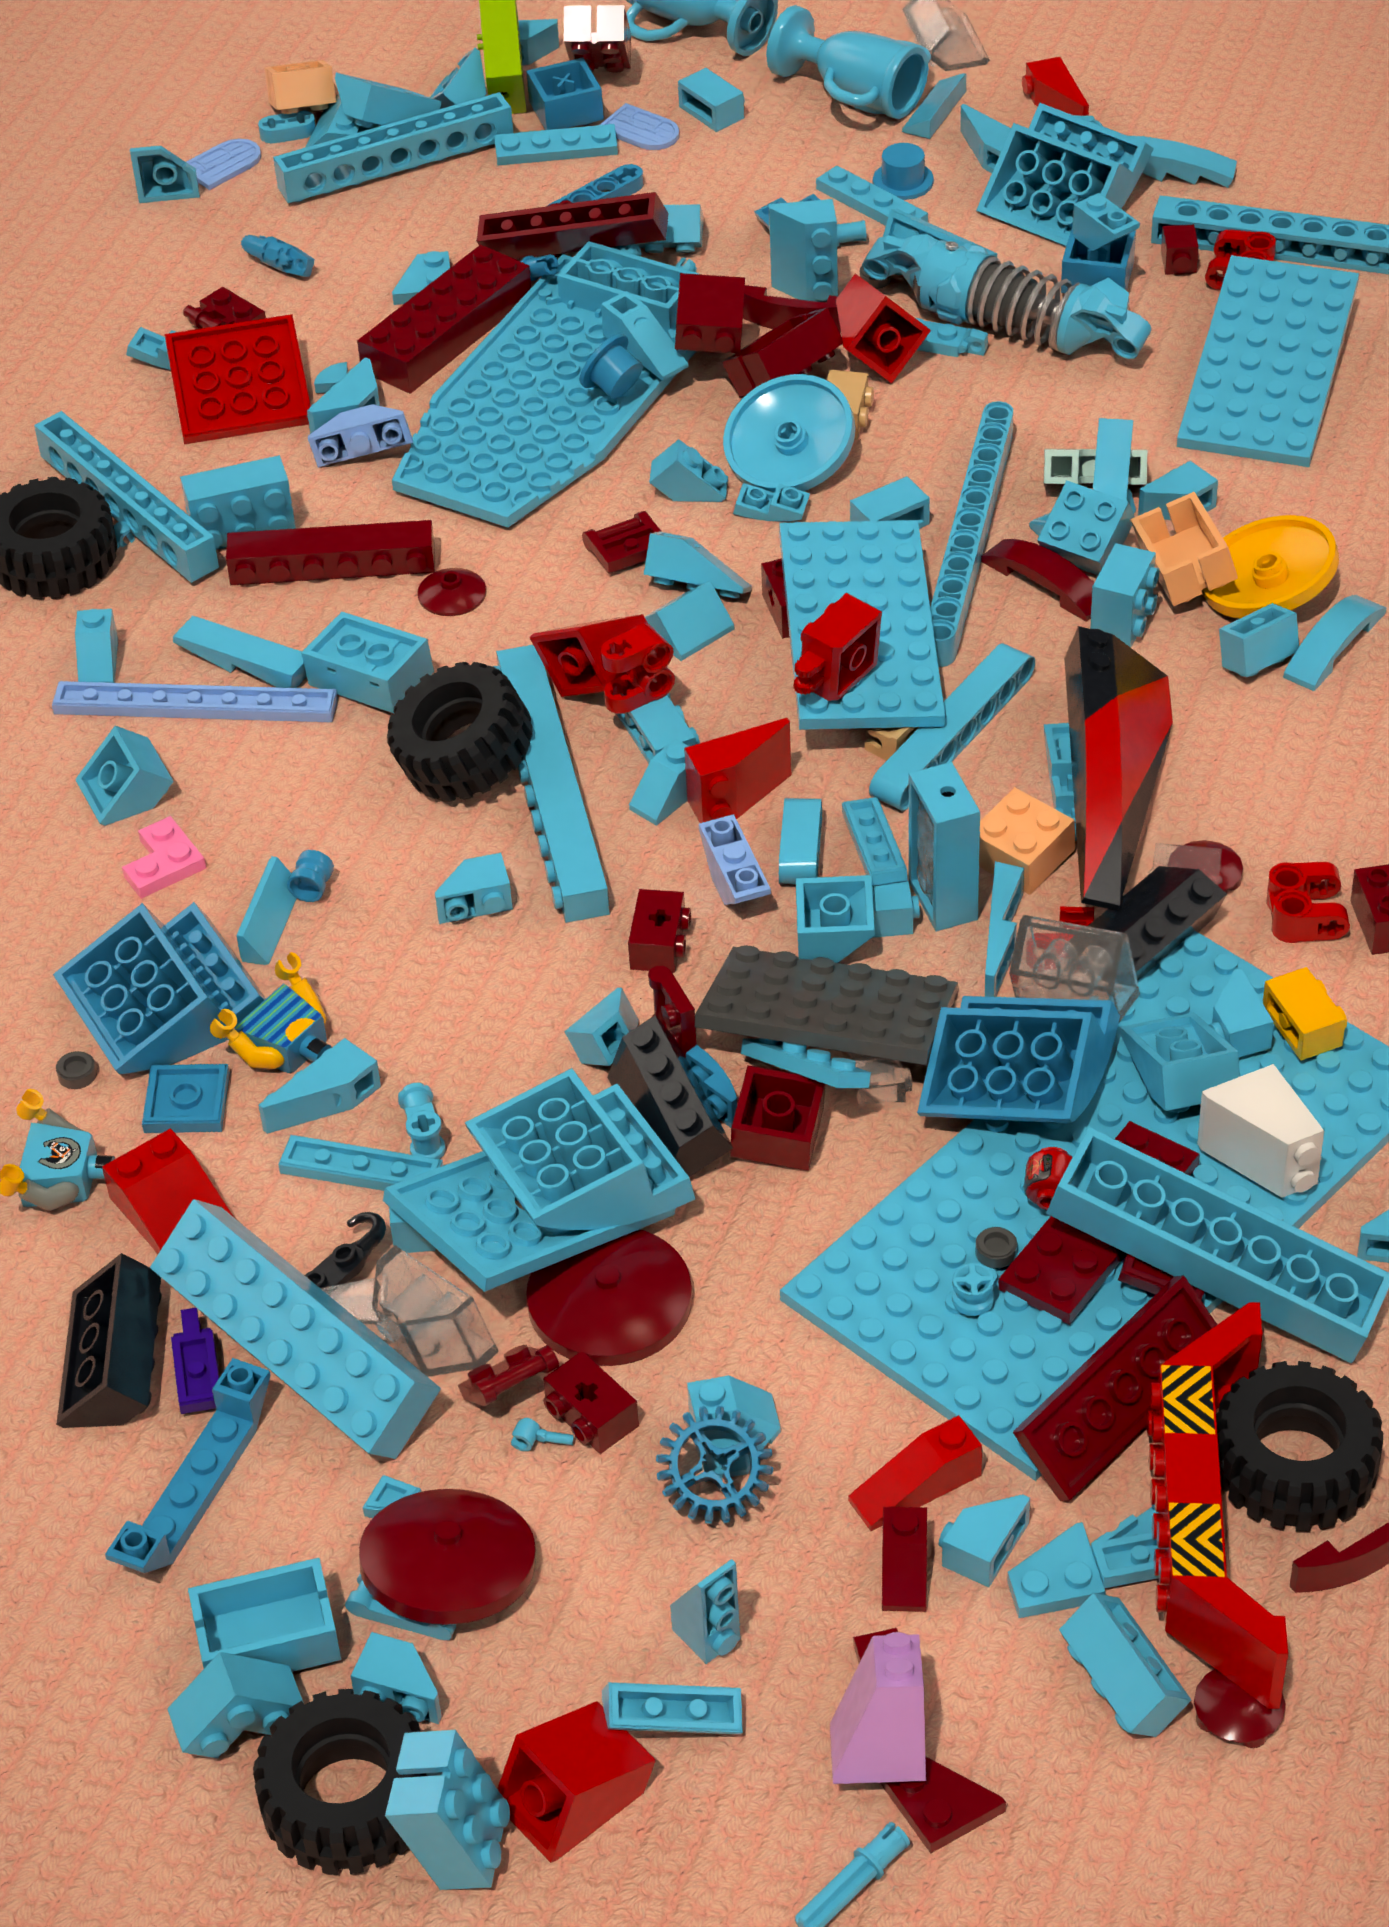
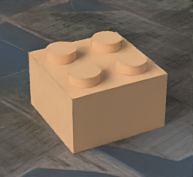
[264,60,336,114]
[979,787,1075,895]

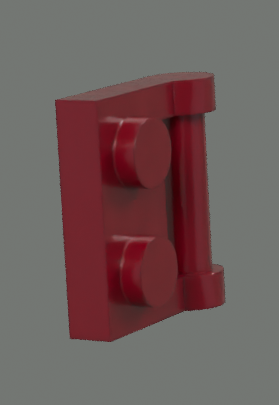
[582,511,662,573]
[648,965,697,1057]
[458,1345,559,1406]

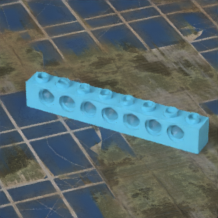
[273,92,513,203]
[1151,195,1389,274]
[34,411,219,583]

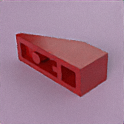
[1022,57,1089,116]
[848,1415,982,1531]

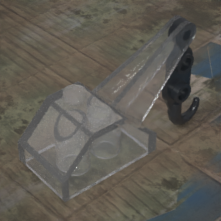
[304,1212,499,1377]

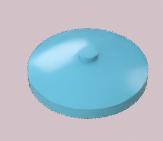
[723,374,856,493]

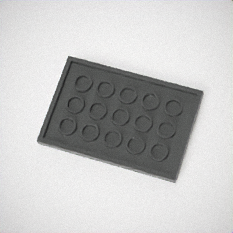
[695,945,958,1065]

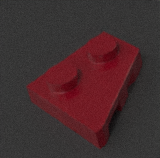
[880,1756,1006,1854]

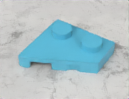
[1007,1522,1105,1618]

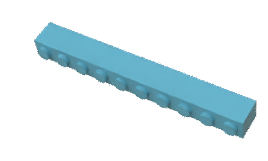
[493,645,610,923]

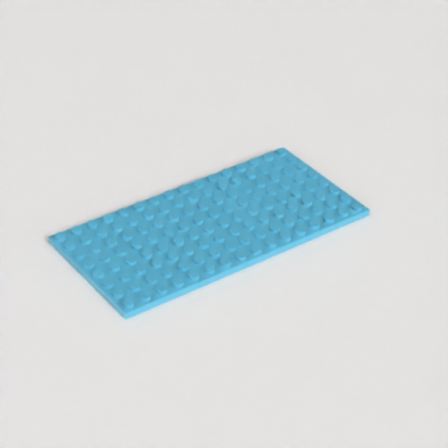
[780,931,1389,1481]

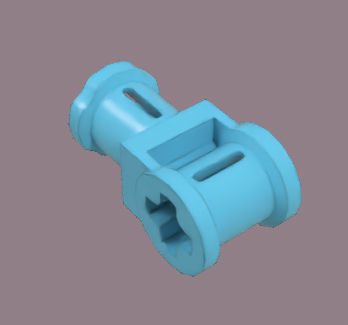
[398,1083,446,1159]

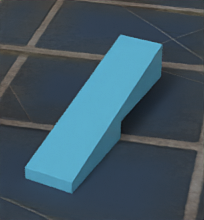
[173,616,307,688]
[985,861,1024,997]

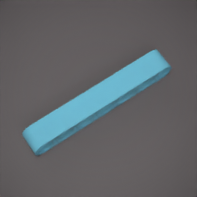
[869,643,1035,811]

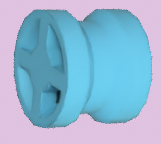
[952,1262,994,1316]

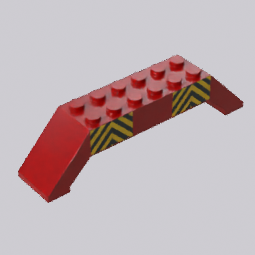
[1147,1302,1288,1709]

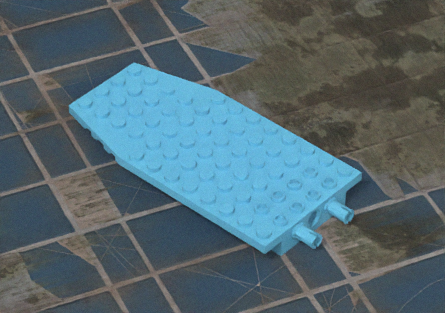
[392,241,699,528]

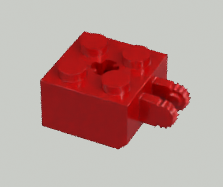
[793,593,882,701]

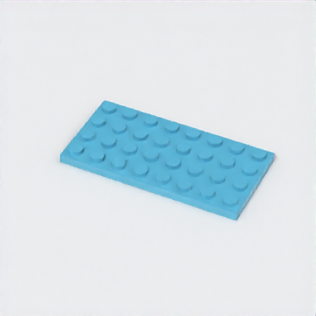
[1177,255,1359,467]
[779,520,945,730]

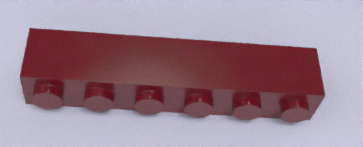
[476,192,669,259]
[226,520,435,586]

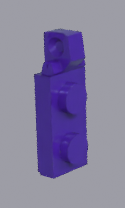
[171,1307,219,1414]

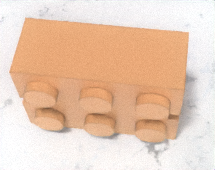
[1130,492,1238,607]

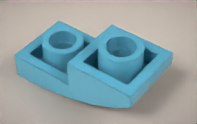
[733,483,810,522]

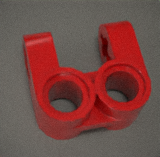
[1205,229,1276,290]
[601,623,675,714]
[1266,862,1350,943]

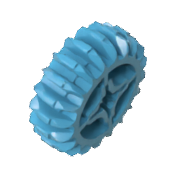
[656,1405,773,1524]

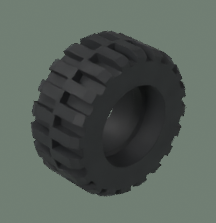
[0,477,118,600]
[387,662,533,801]
[1216,1361,1384,1531]
[253,1689,427,1875]

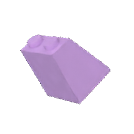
[830,1632,926,1784]

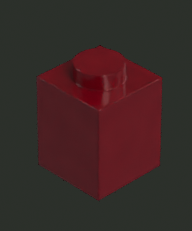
[1161,224,1199,275]

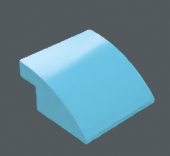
[976,103,1154,246]
[465,1068,695,1230]

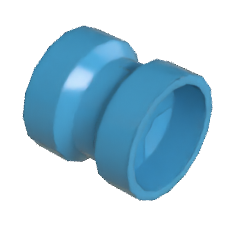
[287,850,334,902]

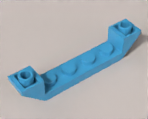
[105,1358,271,1573]

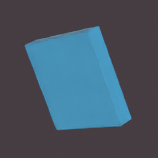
[142,1064,230,1133]

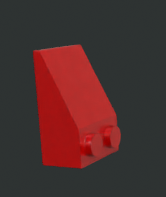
[684,718,791,823]
[102,1128,234,1254]

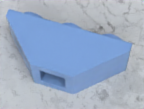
[308,404,413,467]
[699,814,771,905]

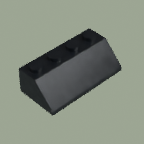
[1062,866,1227,996]
[607,1015,733,1177]
[56,1253,162,1428]

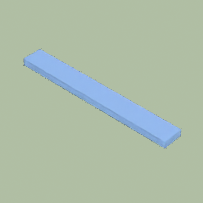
[52,681,338,722]

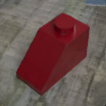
[882,1507,927,1612]

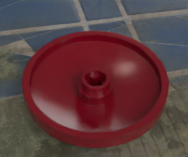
[526,1229,692,1366]
[359,1489,536,1625]

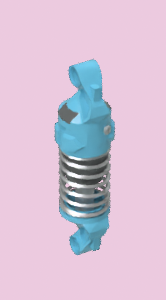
[862,234,1152,359]

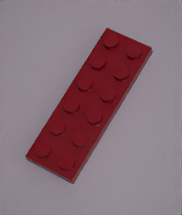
[998,1121,1200,1325]
[1013,1275,1217,1501]

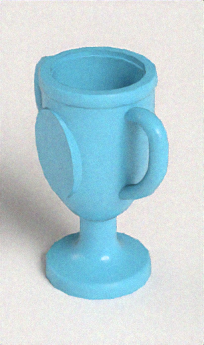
[626,0,778,56]
[766,5,931,119]

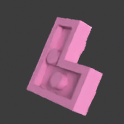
[122,816,206,899]

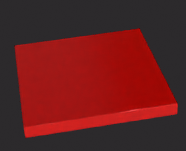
[164,314,311,445]

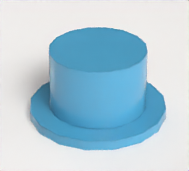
[872,143,934,200]
[579,333,643,399]

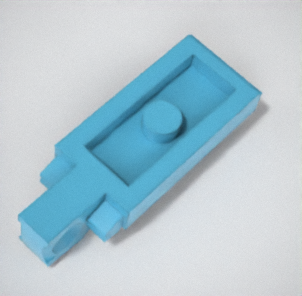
[916,318,988,357]

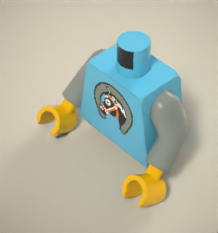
[0,1089,116,1211]

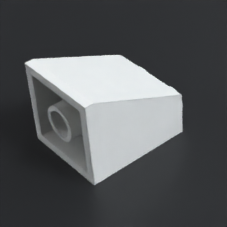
[1197,1064,1324,1198]

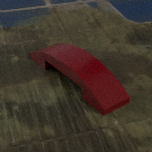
[743,285,841,333]
[981,539,1095,622]
[1289,1522,1389,1593]

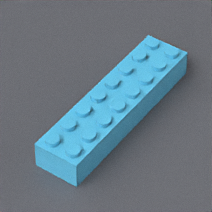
[1046,1127,1389,1364]
[150,1199,441,1459]

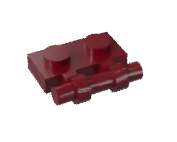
[183,287,266,328]

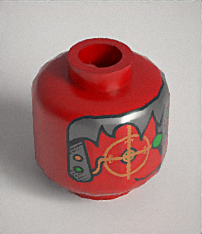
[1023,1147,1073,1210]

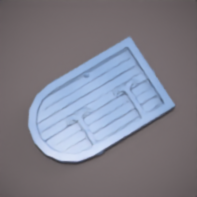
[600,103,679,150]
[186,139,261,190]

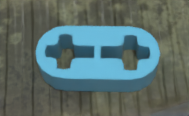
[258,111,316,144]

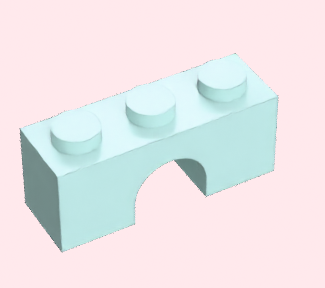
[1043,449,1148,485]

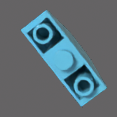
[307,357,380,434]

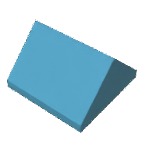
[645,581,734,661]

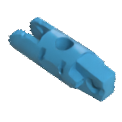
[241,235,315,277]

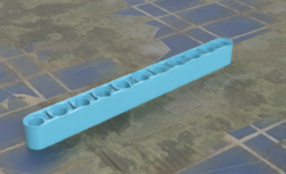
[930,401,1013,667]

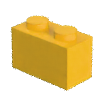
[1263,967,1347,1061]

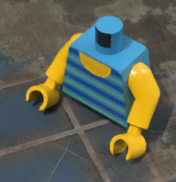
[210,952,332,1073]

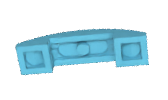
[1283,595,1387,691]

